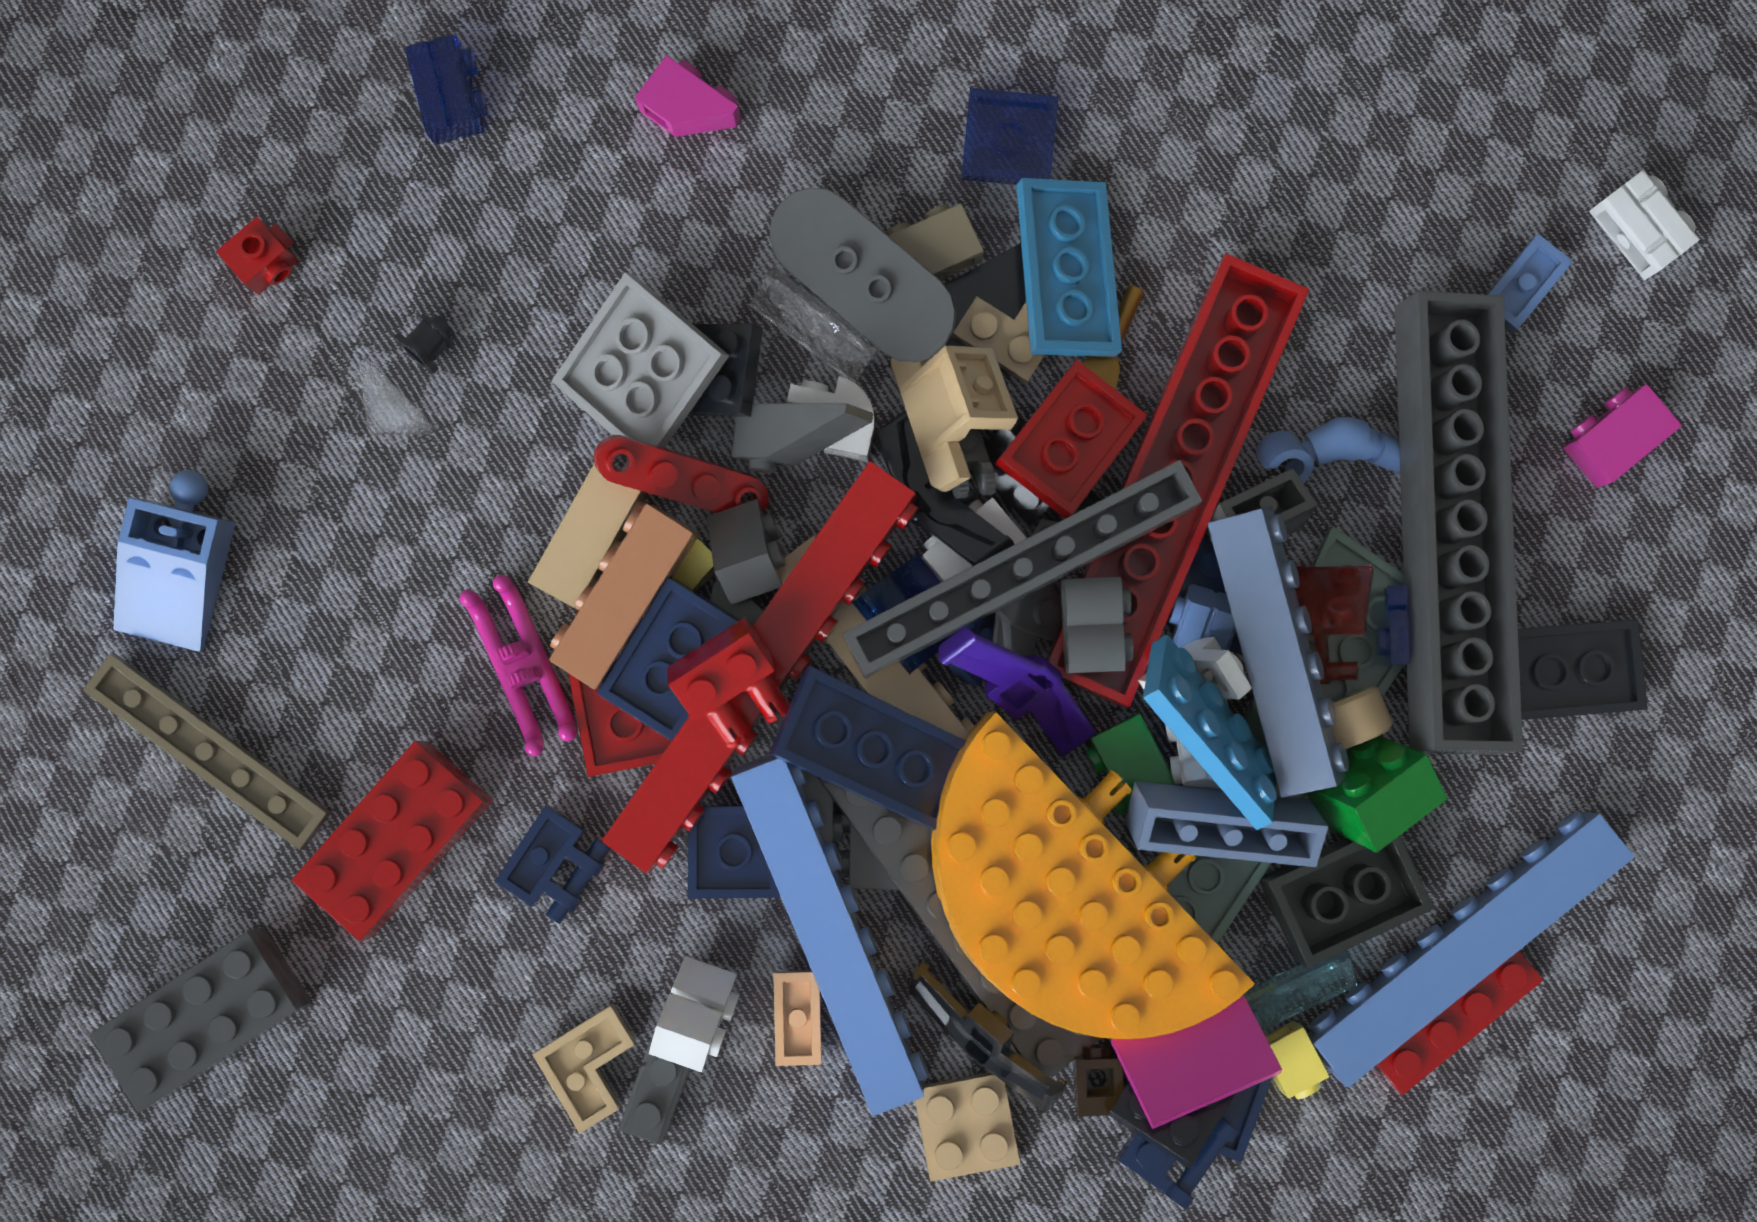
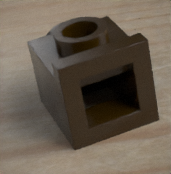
[1073,1044,1124,1117]

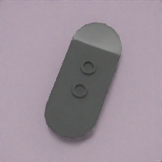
[770,187,957,363]

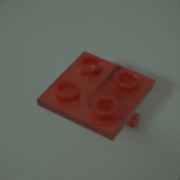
[1295,565,1374,685]

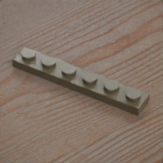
[83,654,332,850]

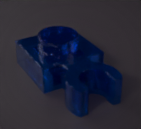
[1376,585,1410,666]

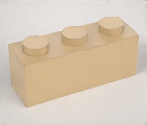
[527,464,647,609]

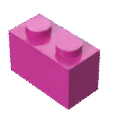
[1562,384,1682,488]

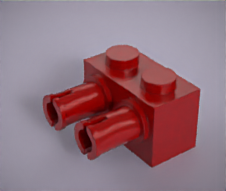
[667,617,791,748]

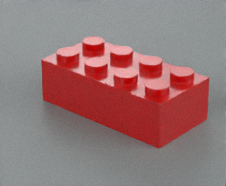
[291,741,494,942]

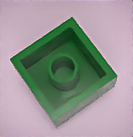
[1307,736,1448,853]

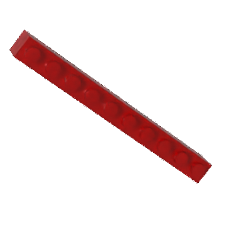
[602,461,919,874]

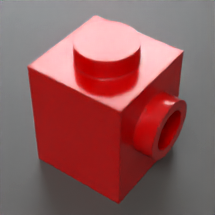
[216,216,299,295]

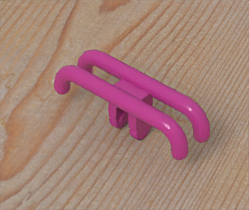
[459,574,578,757]

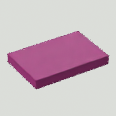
[1111,994,1282,1129]

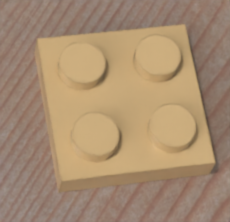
[915,1072,1020,1182]

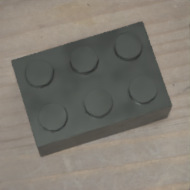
[1259,836,1434,967]

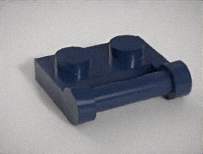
[1116,1118,1239,1209]

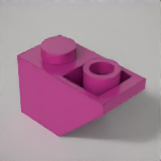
[634,55,742,137]

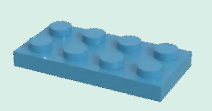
[1016,178,1122,357]
[1143,635,1277,830]

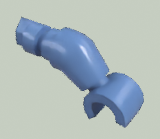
[1256,417,1400,483]

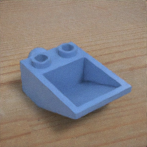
[113,470,236,652]

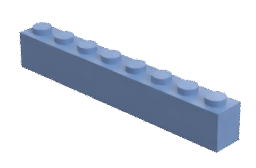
[731,754,929,1117]
[1307,811,1635,1088]

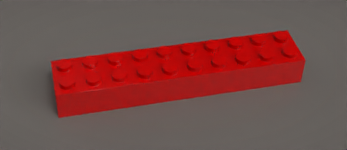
[1046,253,1310,708]

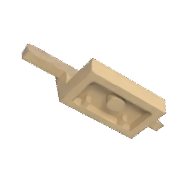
[891,346,1018,492]

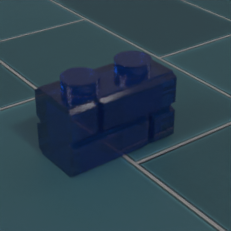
[405,34,489,144]

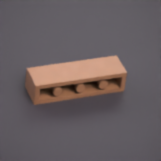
[549,503,700,690]

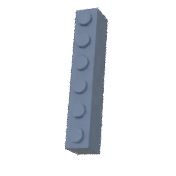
[1207,506,1349,798]

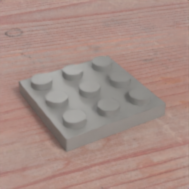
[551,272,729,448]

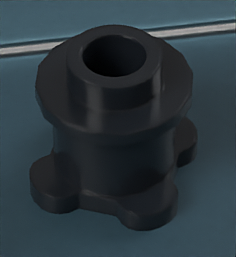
[393,314,455,374]

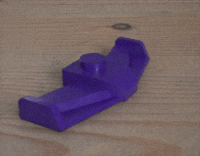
[938,627,1097,758]

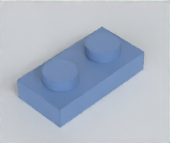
[1486,234,1573,333]

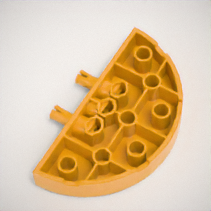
[931,712,1255,1039]

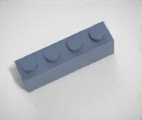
[1125,781,1328,867]

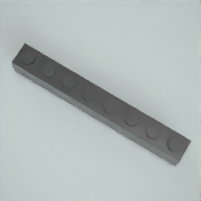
[843,460,1203,679]

